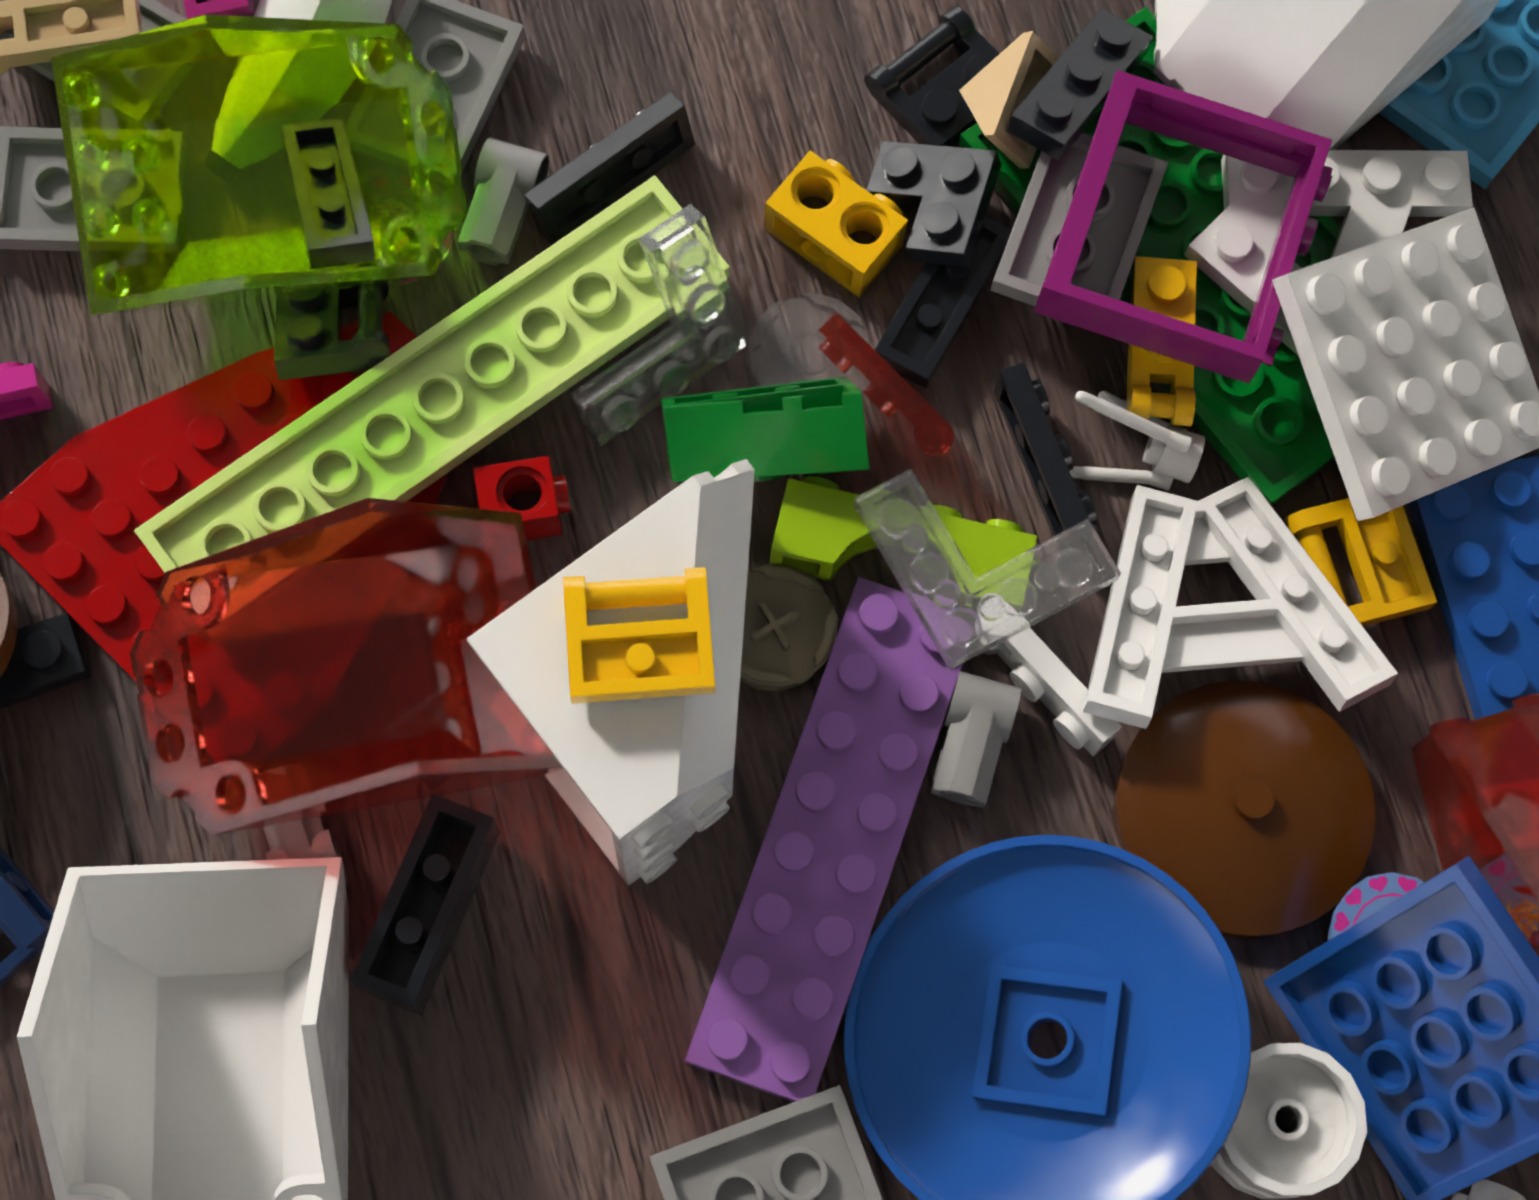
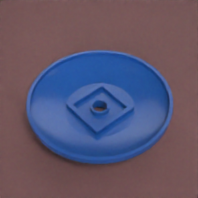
[844,835,1252,1200]

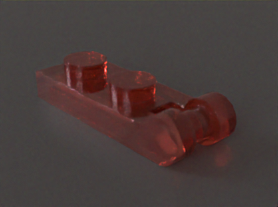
[818,312,954,456]

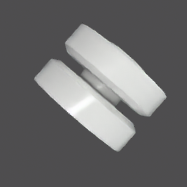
[1212,1043,1367,1199]

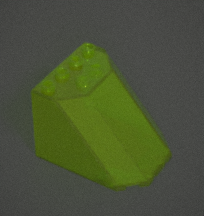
[51,15,467,316]

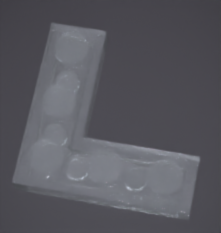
[570,204,750,447]
[853,469,1121,670]

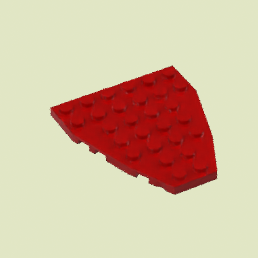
[0,311,453,789]

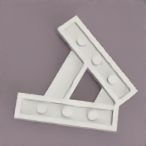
[1184,150,1473,356]
[1083,477,1398,729]

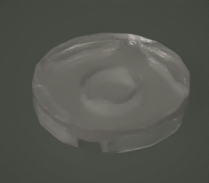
[748,293,871,389]

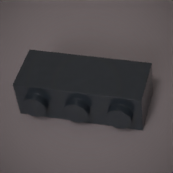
[350,793,501,1016]

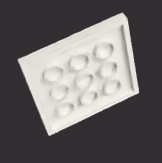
[1272,207,1539,521]

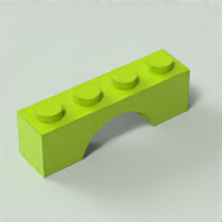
[769,476,1037,616]

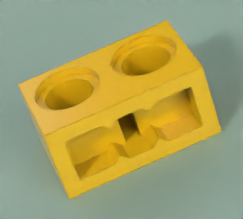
[764,150,908,298]

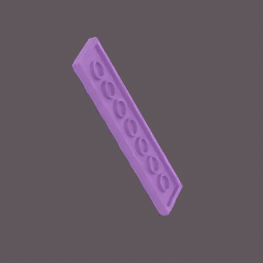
[685,577,977,1102]

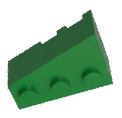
[661,376,869,482]

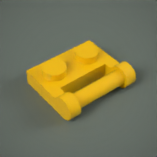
[1285,498,1437,627]
[563,567,715,704]

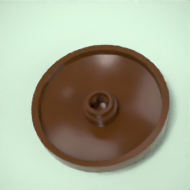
[1113,681,1375,940]

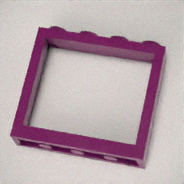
[1034,70,1333,384]

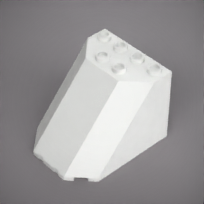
[1154,0,1500,150]
[466,459,755,886]
[17,857,349,1200]

